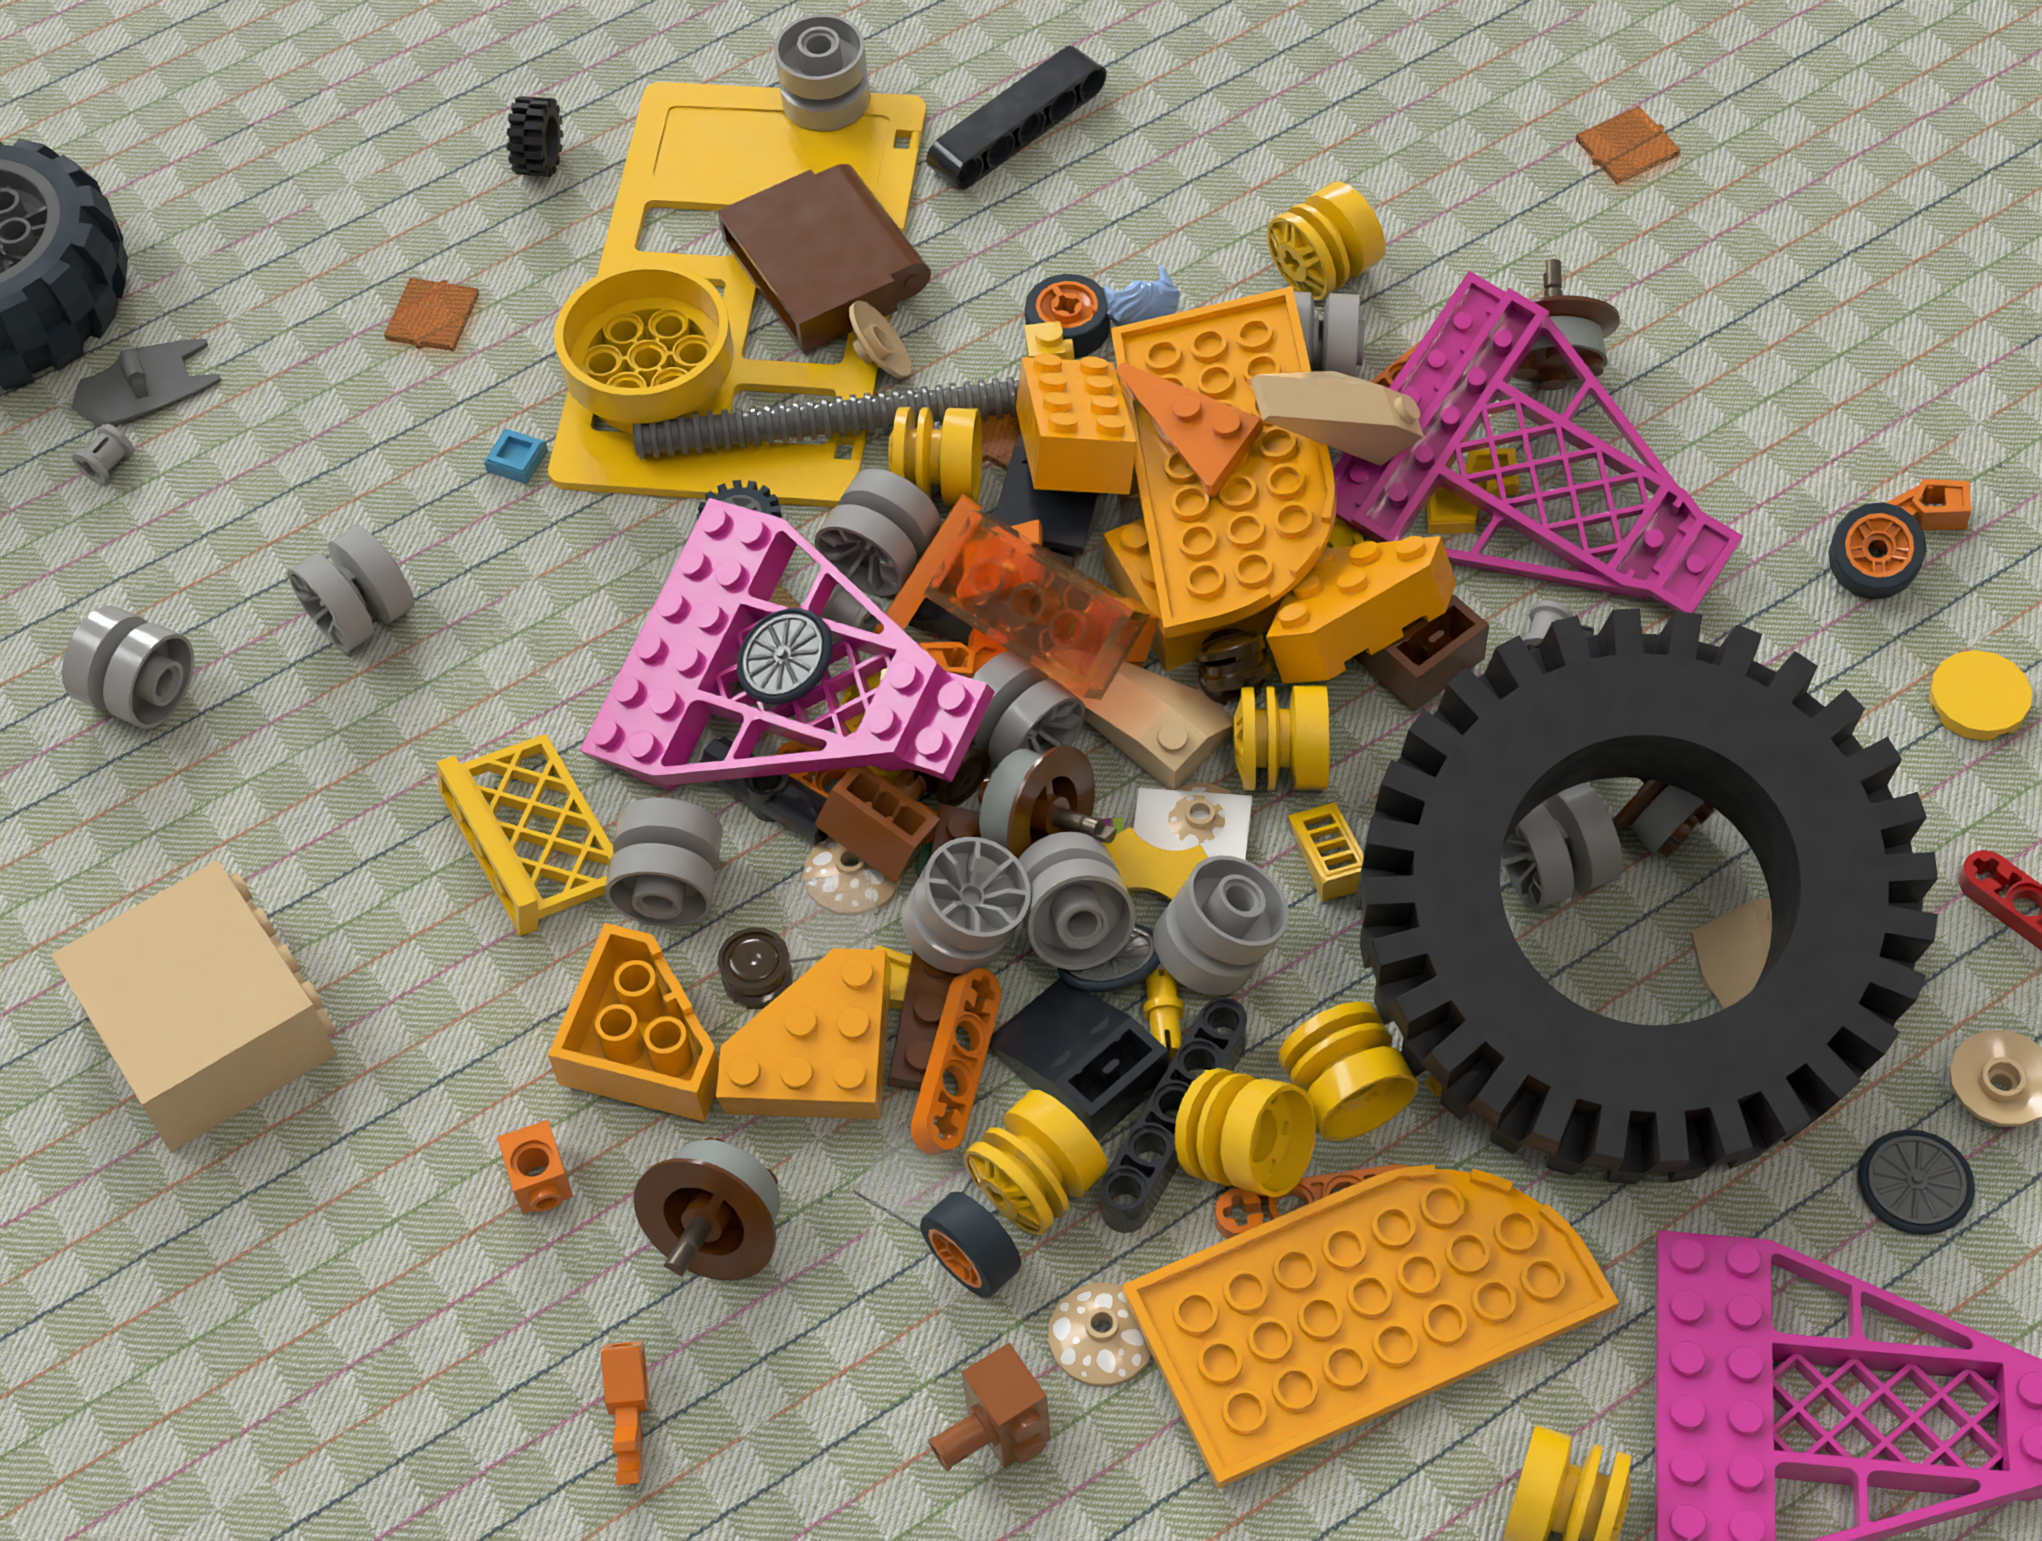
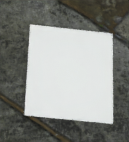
[1133,788,1252,860]

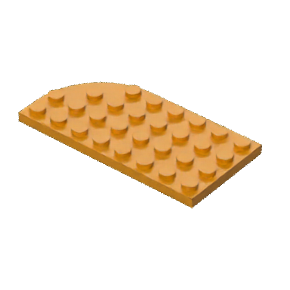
[1111,286,1337,639]
[1122,1165,1619,1489]

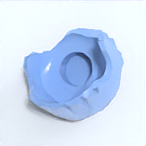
[1104,266,1180,326]

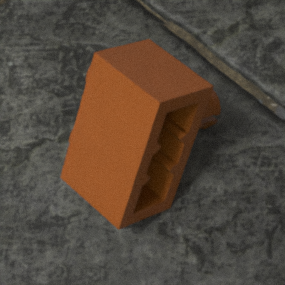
[814,766,940,883]
[928,1342,1051,1471]

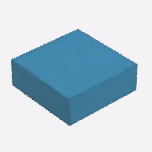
[484,428,548,484]

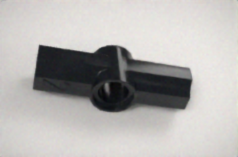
[699,736,829,845]

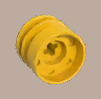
[1267,181,1386,301]
[888,407,982,507]
[1234,685,1330,791]
[1278,1001,1419,1141]
[1175,1068,1317,1198]
[963,1090,1108,1236]
[1502,1425,1632,1541]

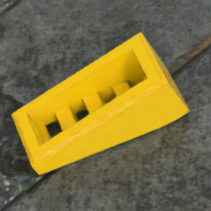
[1288,802,1364,902]

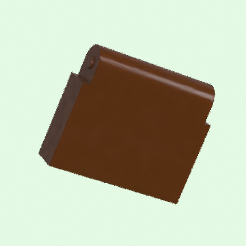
[717,164,931,354]

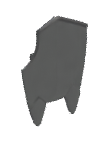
[72,339,221,426]

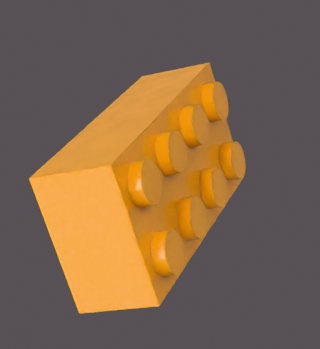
[1016,354,1137,494]

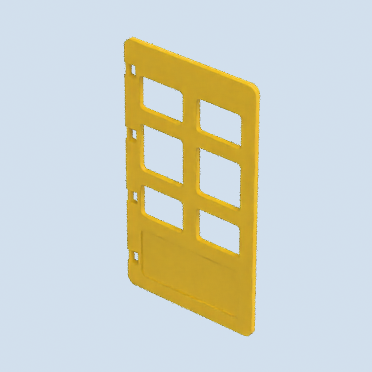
[548,82,927,508]

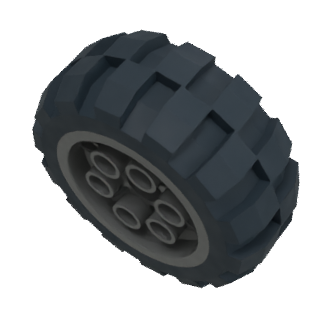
[0,138,128,390]

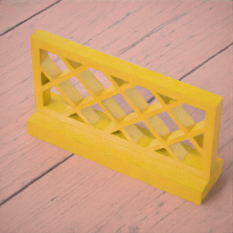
[437,734,614,937]

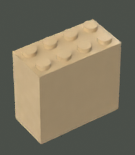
[50,860,337,1153]

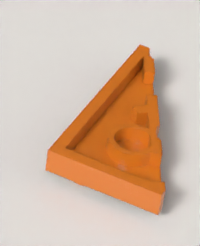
[1116,362,1263,498]

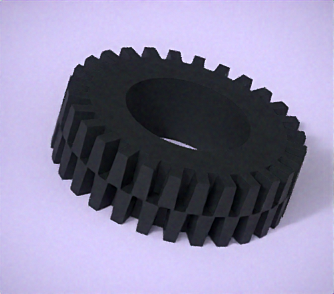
[1357,608,1938,1184]

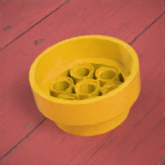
[554,262,734,434]

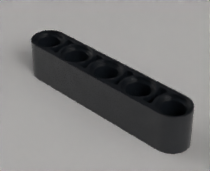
[926,46,1107,190]
[1100,997,1247,1233]

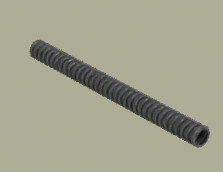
[633,369,1121,460]

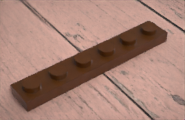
[887,803,982,1091]

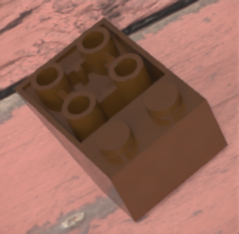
[1353,594,1489,711]

